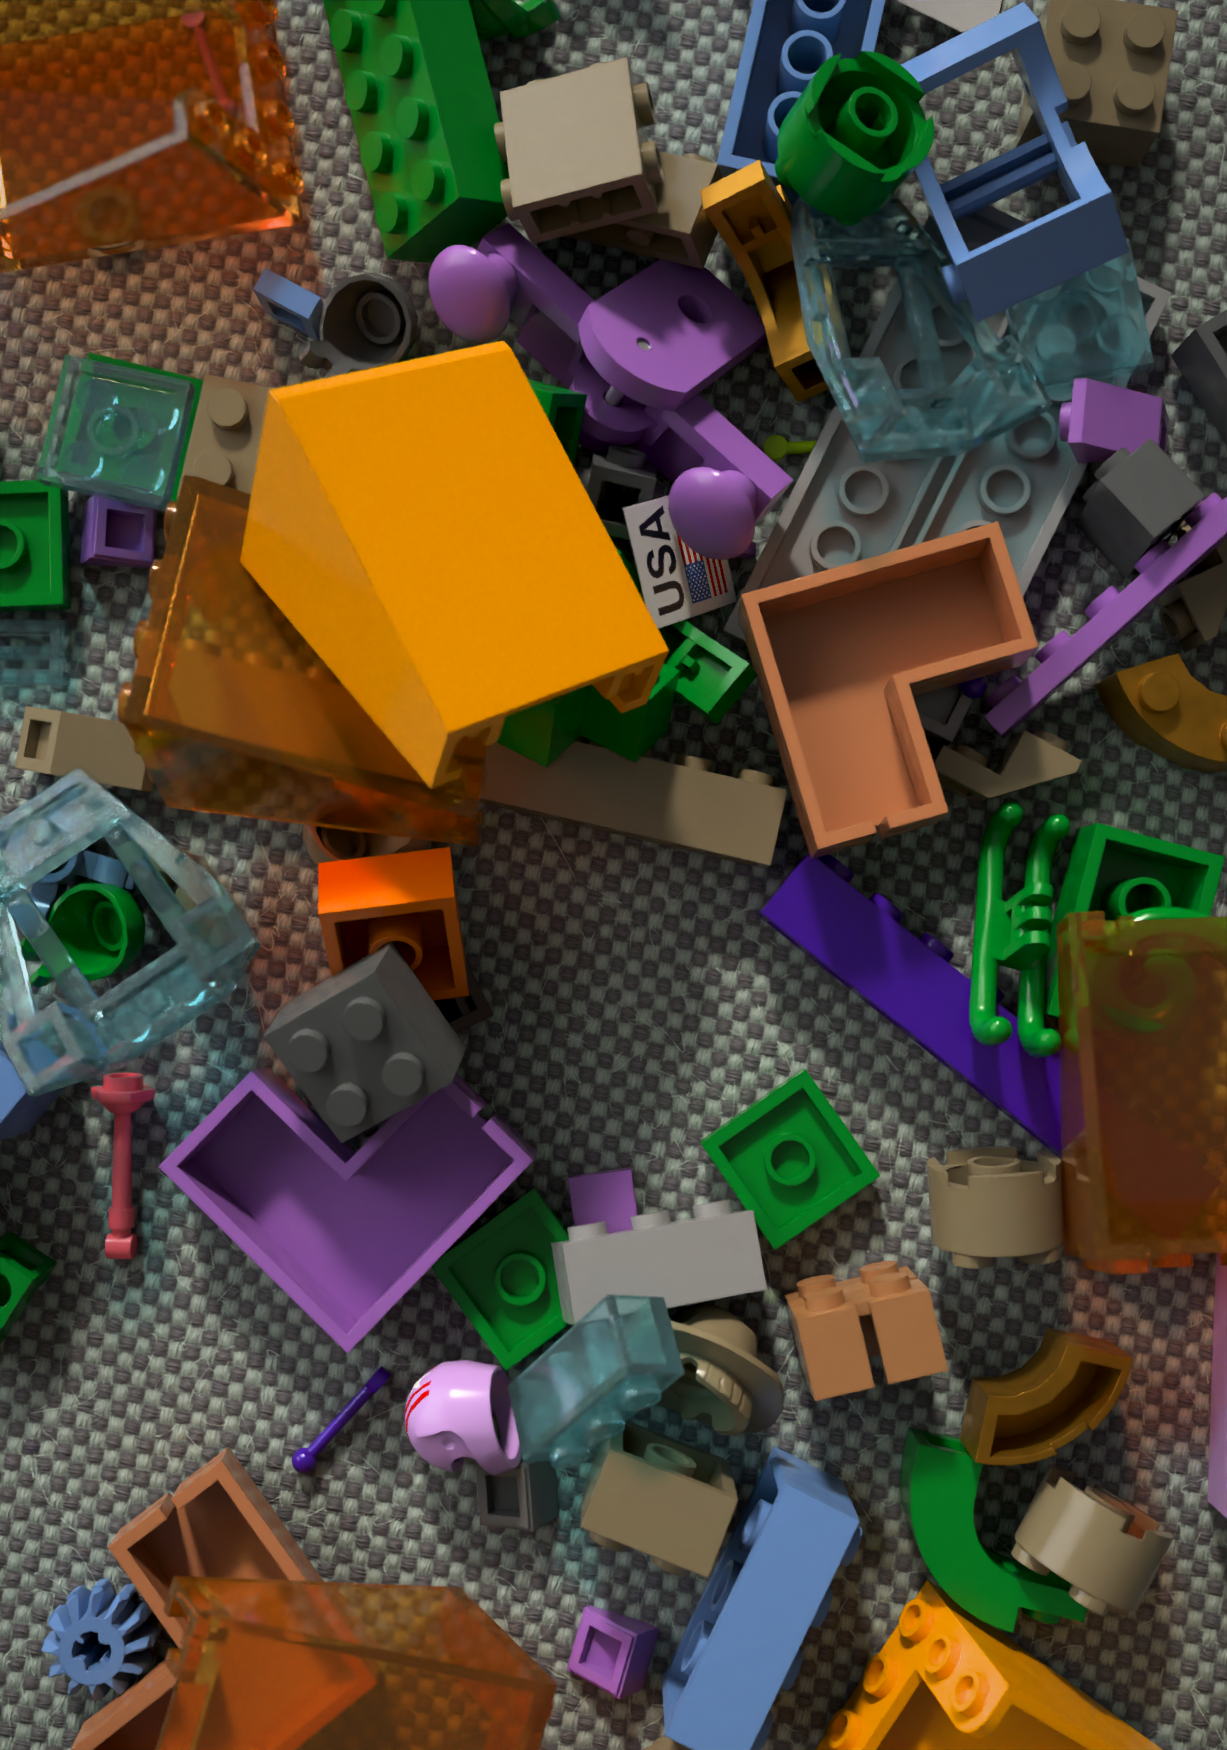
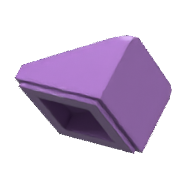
[80,495,157,568]
[566,1605,659,1699]

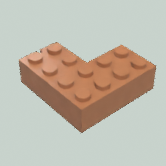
[738,521,1039,859]
[70,1447,378,1750]

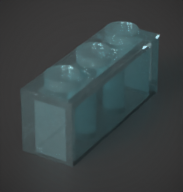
[508,1295,685,1468]

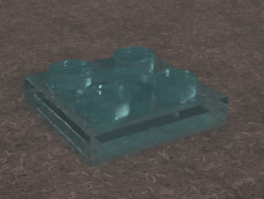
[1006,239,1154,393]
[36,354,196,512]

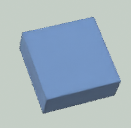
[253,268,323,341]

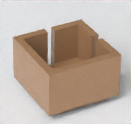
[784,1261,948,1401]

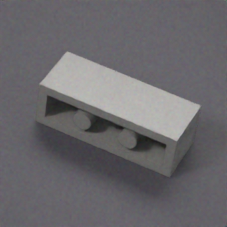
[551,1200,767,1326]

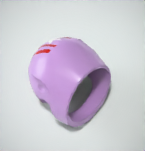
[404,1360,523,1475]

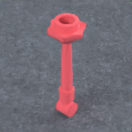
[91,1073,155,1259]

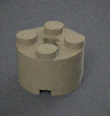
[927,1146,1065,1269]
[1011,1464,1174,1616]

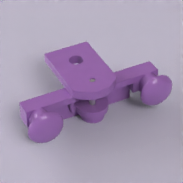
[429,223,793,560]

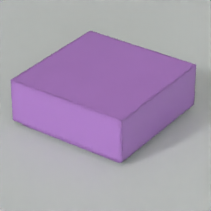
[568,1167,638,1233]

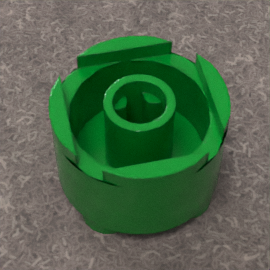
[774,51,935,226]

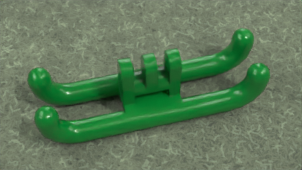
[969,801,1071,1058]

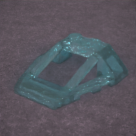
[791,197,1052,462]
[0,768,261,1097]

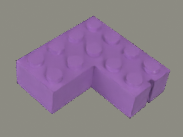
[159,1066,537,1354]

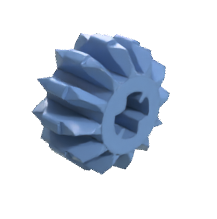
[41,1577,160,1703]

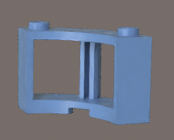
[901,2,1129,323]

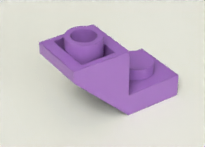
[1059,378,1169,463]

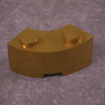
[1095,653,1227,772]
[960,1327,1133,1465]

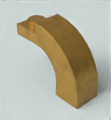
[700,160,856,403]

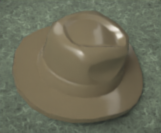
[616,1302,784,1436]

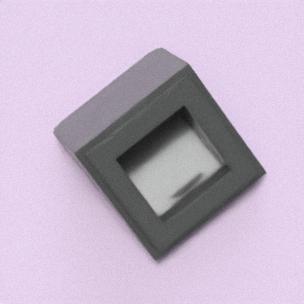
[476,1453,559,1531]

